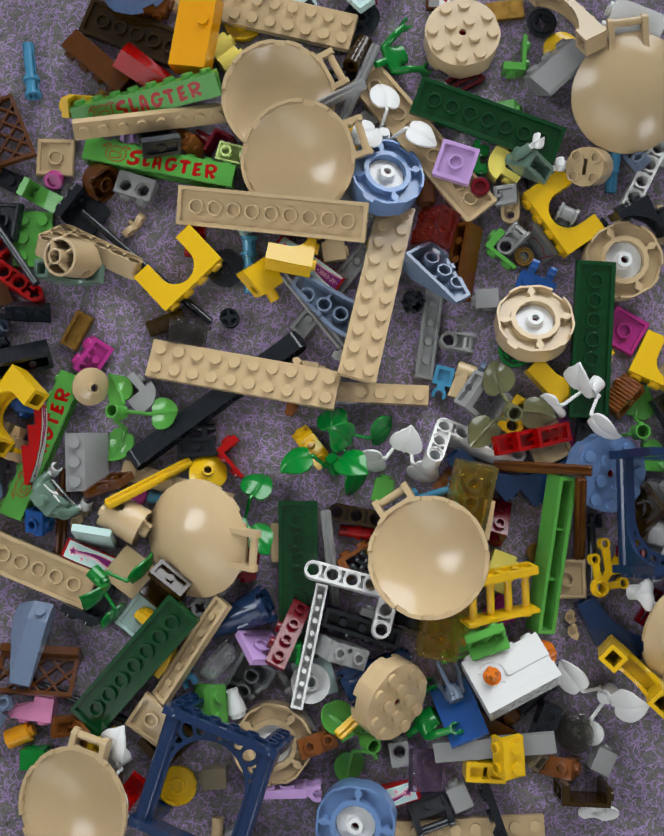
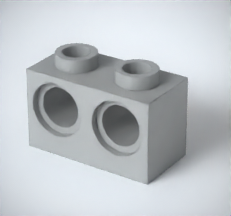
[113,169,159,207]

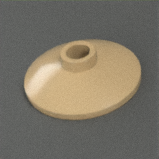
[72,367,109,406]

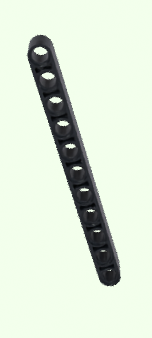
[126,331,307,471]

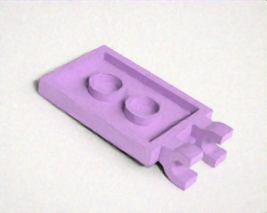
[250,777,322,803]

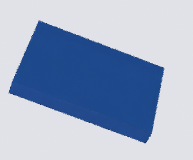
[430,677,490,749]

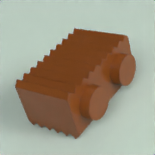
[609,373,645,420]

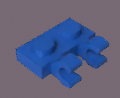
[514,258,558,293]

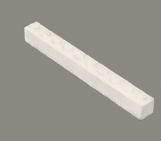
[290,582,328,710]

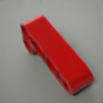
[0,239,46,303]

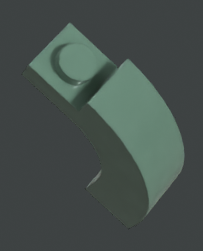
[33,258,105,287]

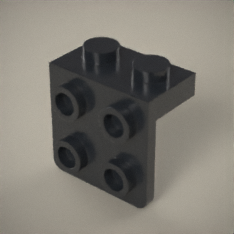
[54,183,111,235]
[60,584,116,627]

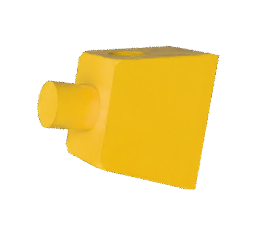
[236,256,283,303]

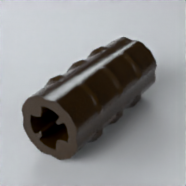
[343,34,372,73]
[145,309,188,337]

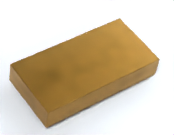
[485,0,525,22]
[59,309,95,352]

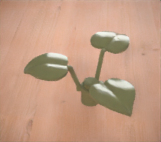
[468,360,556,448]

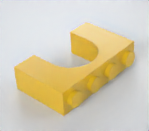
[520,171,605,259]
[134,224,224,313]
[264,237,321,278]
[626,329,664,391]
[524,336,615,403]
[0,364,49,457]
[598,634,664,719]

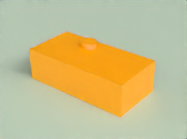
[168,0,224,74]

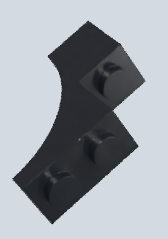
[608,194,664,238]

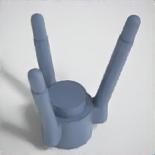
[431,659,466,704]

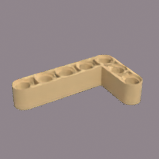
[35,224,143,280]

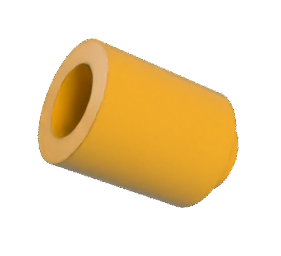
[4,722,37,749]

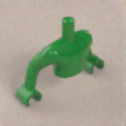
[374,17,432,77]
[405,677,464,741]

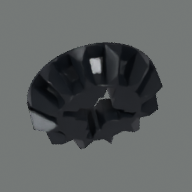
[526,9,557,39]

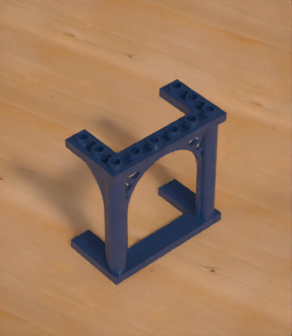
[609,447,664,580]
[127,692,295,836]

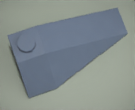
[402,238,471,305]
[290,275,354,338]
[9,600,57,688]

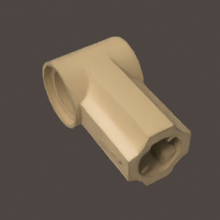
[447,361,478,399]

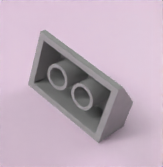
[523,38,586,96]
[65,433,110,492]

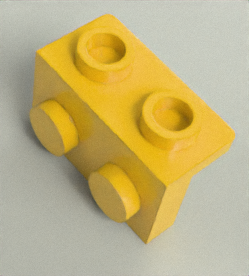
[491,733,526,781]

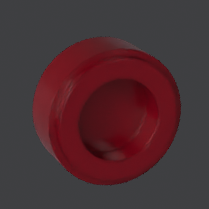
[470,177,490,198]

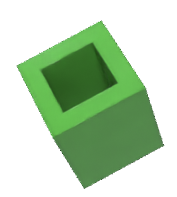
[371,474,395,504]

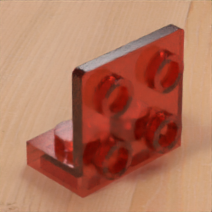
[410,204,461,250]

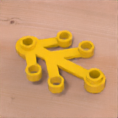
[587,538,638,597]

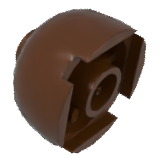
[82,163,119,202]

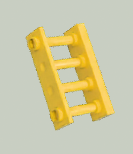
[460,561,540,629]

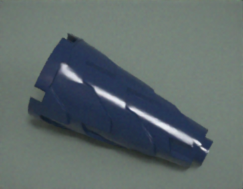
[212,585,277,639]
[335,647,412,707]

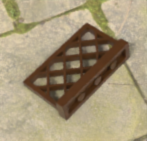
[0,93,37,173]
[0,643,83,698]

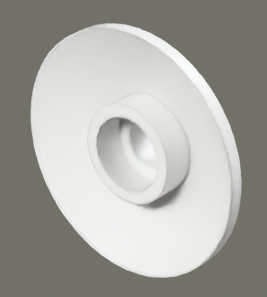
[291,663,330,704]
[578,806,619,821]

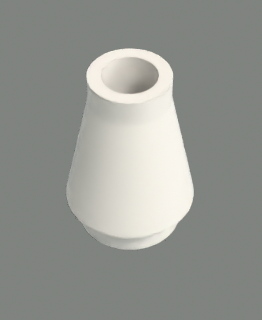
[226,687,247,720]

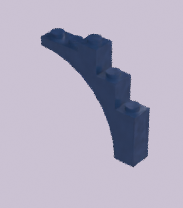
[443,447,567,507]
[574,595,644,659]

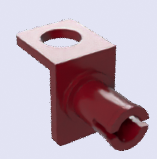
[194,127,238,157]

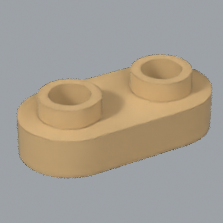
[501,190,521,225]

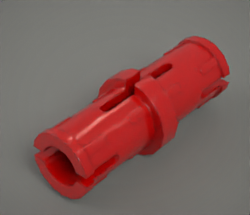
[339,524,375,540]

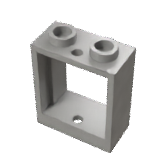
[453,369,514,424]
[315,632,370,671]

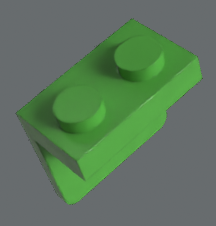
[194,683,229,724]

